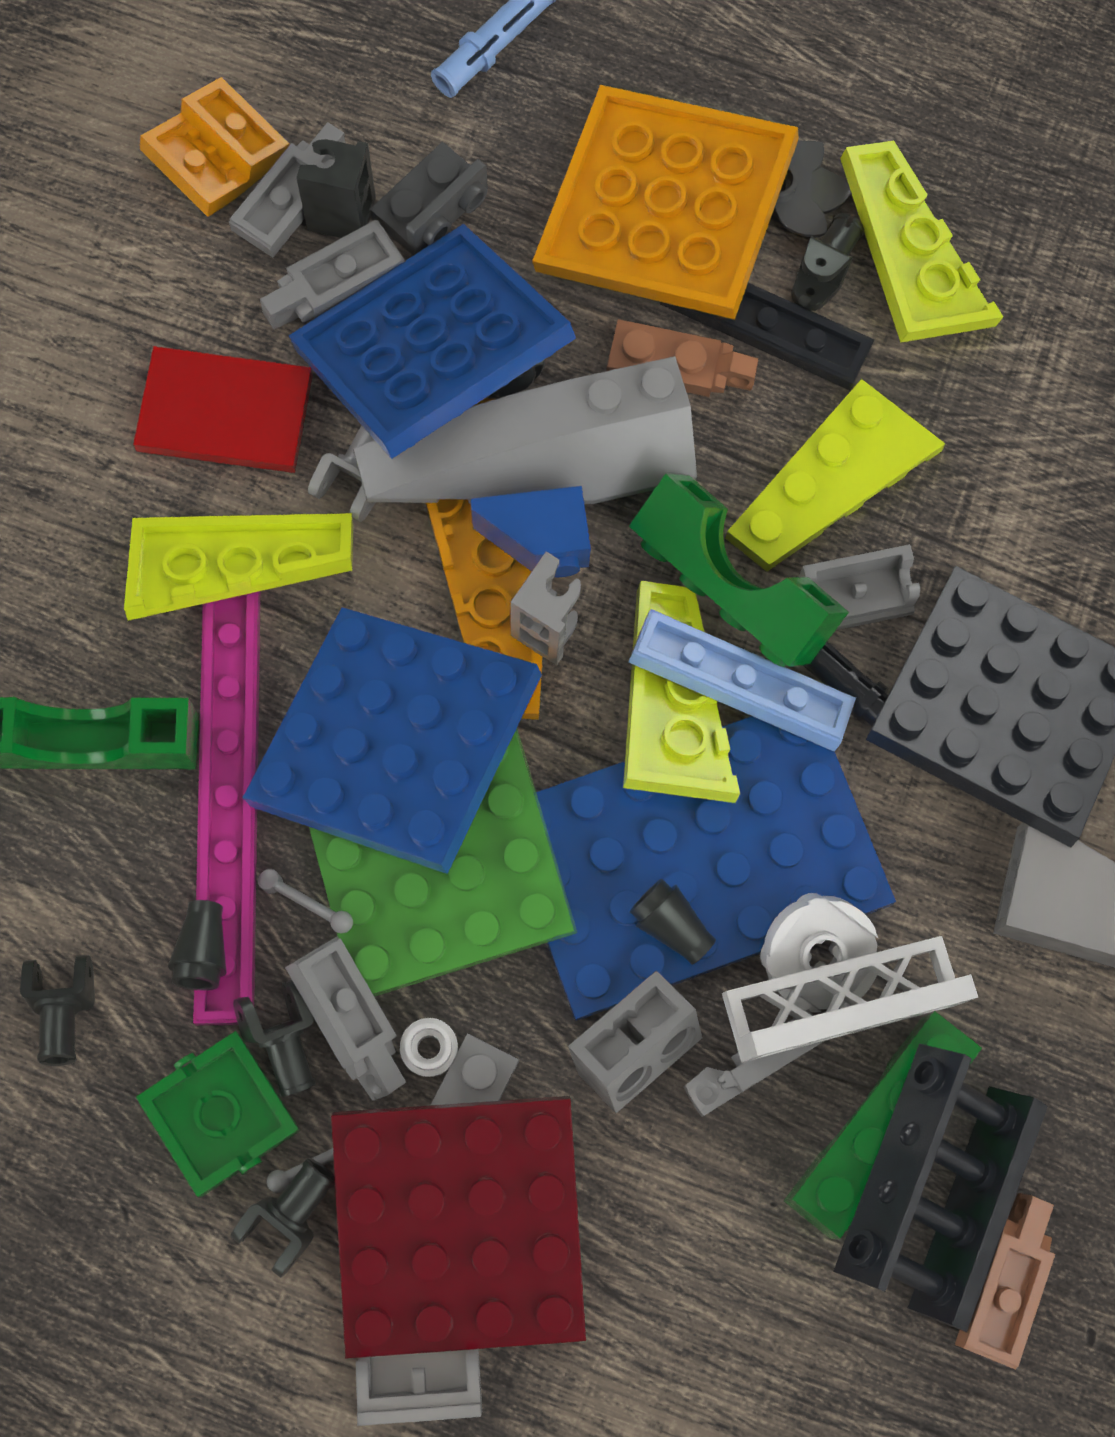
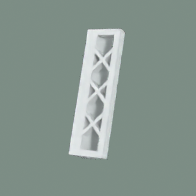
[722,936,978,1063]

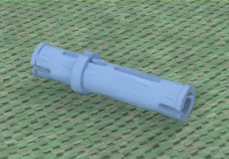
[431,0,556,98]

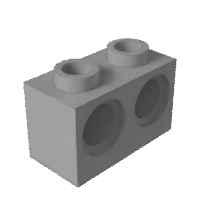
[568,971,702,1114]

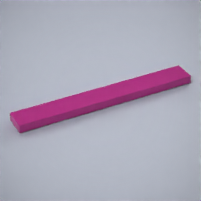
[193,591,261,1026]

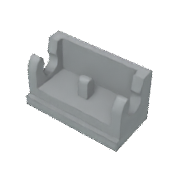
[799,544,920,630]
[510,551,581,665]
[356,1349,482,1426]

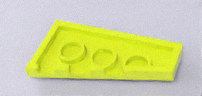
[840,141,1003,343]
[725,379,945,571]
[124,513,353,621]
[623,581,740,803]

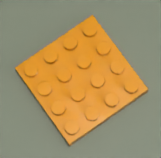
[532,85,799,320]

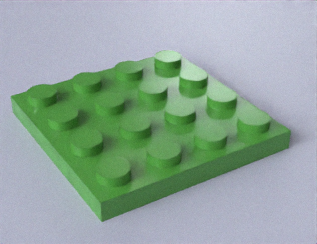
[309,729,577,997]

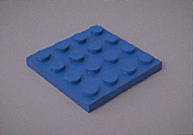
[289,224,576,459]
[242,607,542,874]

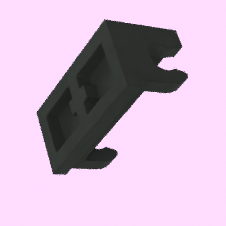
[296,139,376,238]

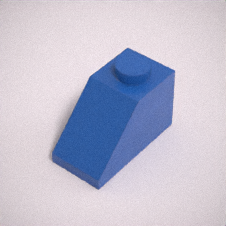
[471,486,591,578]

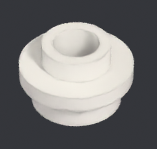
[400,1018,458,1077]

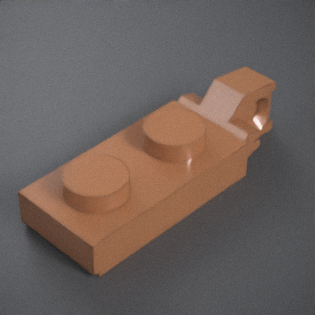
[607,319,758,397]
[955,1193,1055,1370]

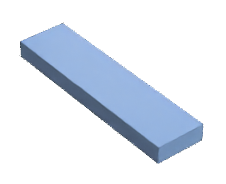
[628,609,856,752]

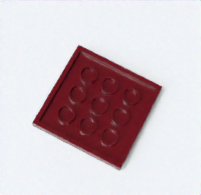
[331,1096,586,1359]

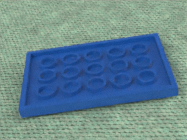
[536,716,896,1021]

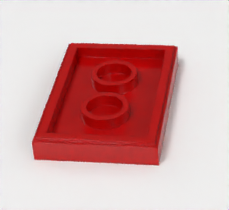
[133,346,313,473]

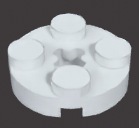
[760,893,878,1012]

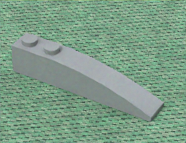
[353,356,697,504]

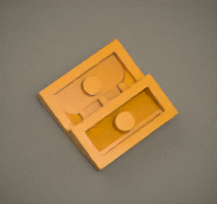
[140,77,290,217]

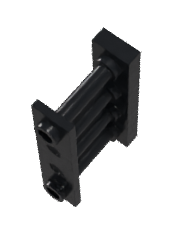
[833,1043,1048,1332]

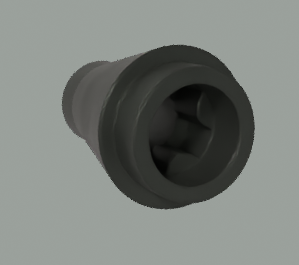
[630,879,716,965]
[168,900,227,991]

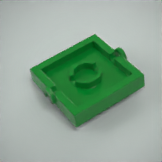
[136,1031,301,1198]

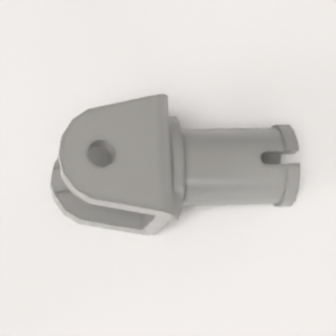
[308,425,376,522]

